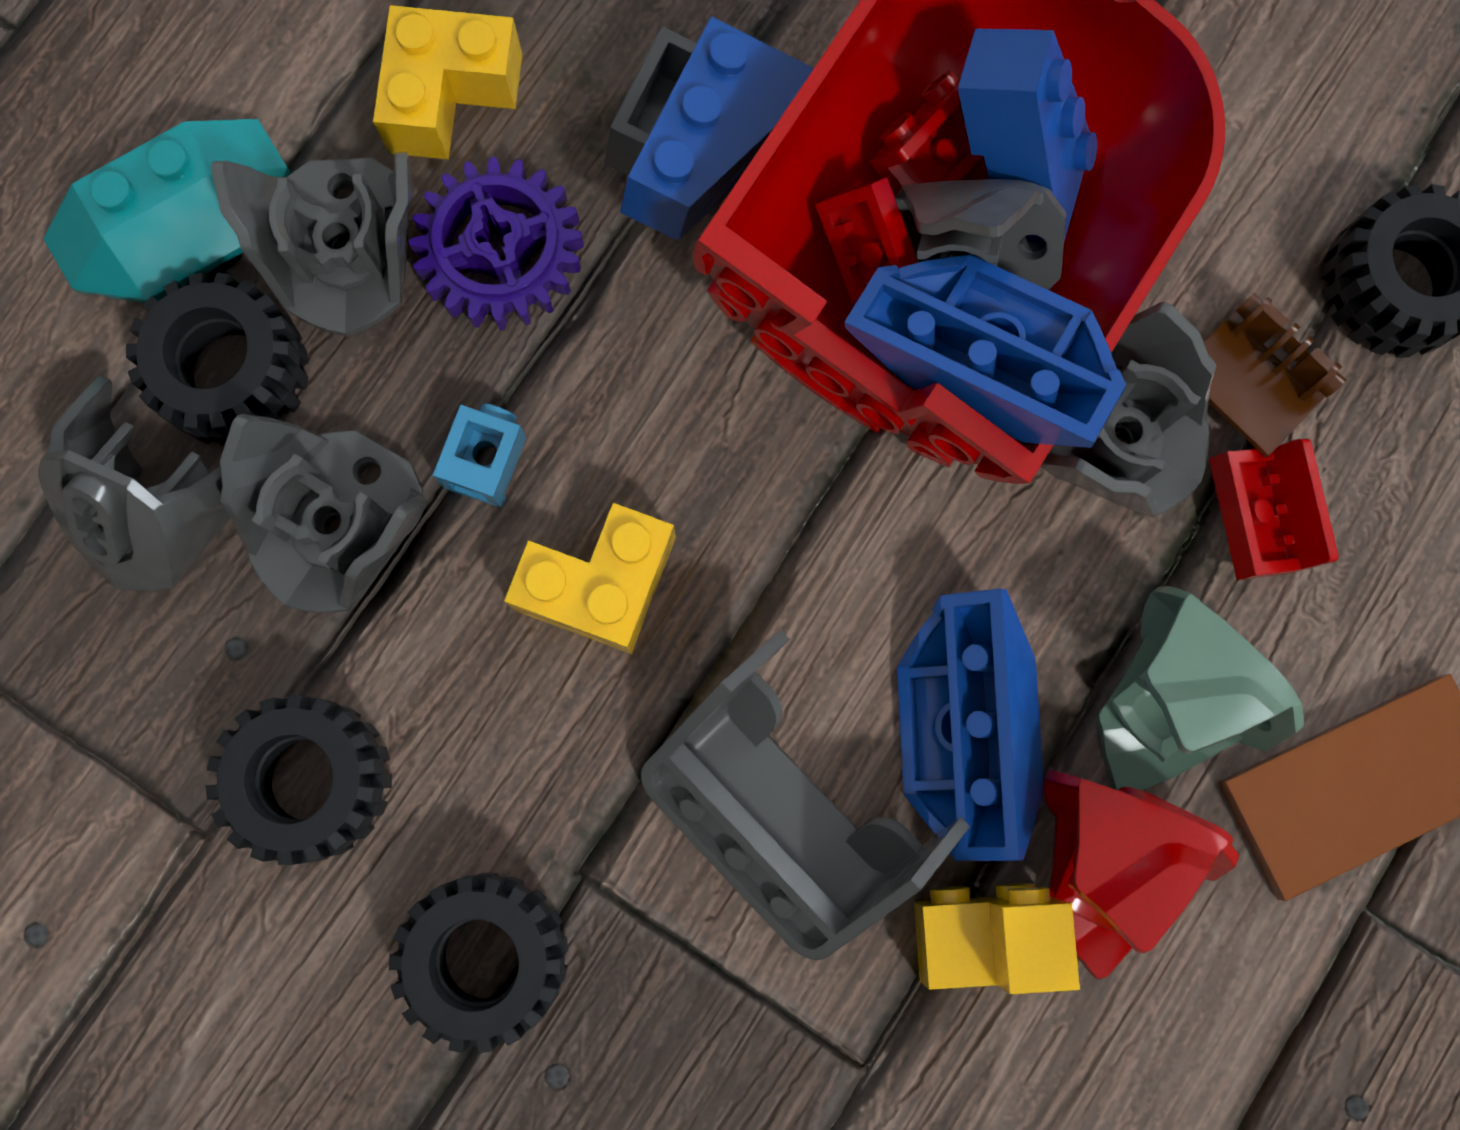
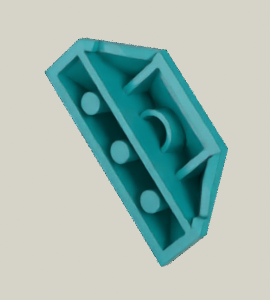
[43,119,291,303]

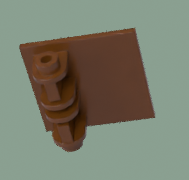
[1204,293,1346,458]

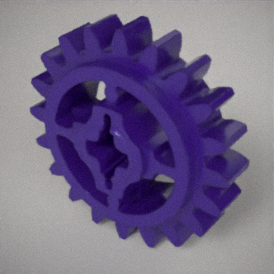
[409,157,584,330]

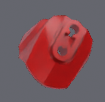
[1044,770,1240,980]

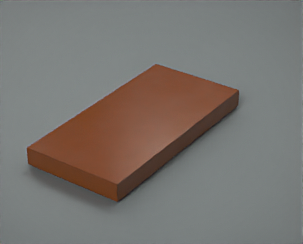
[1218,674,1460,901]

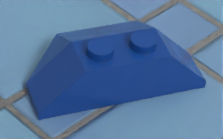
[844,254,1126,448]
[897,588,1044,861]

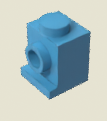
[433,403,527,509]

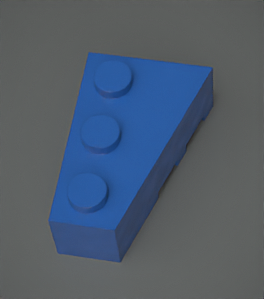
[620,16,814,241]
[958,28,1097,242]

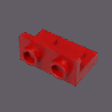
[815,177,918,306]

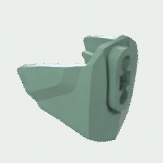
[1096,586,1305,791]

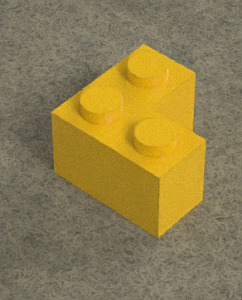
[373,5,522,160]
[504,503,676,654]
[914,883,1080,994]

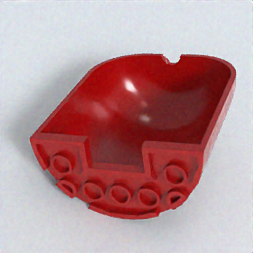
[693,0,1225,484]

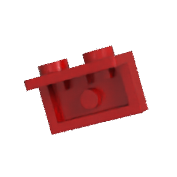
[869,69,983,194]
[1209,438,1339,581]

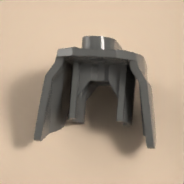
[211,152,414,337]
[894,179,1066,290]
[1040,302,1217,518]
[38,376,231,591]
[220,414,428,613]

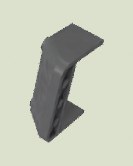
[641,630,970,960]

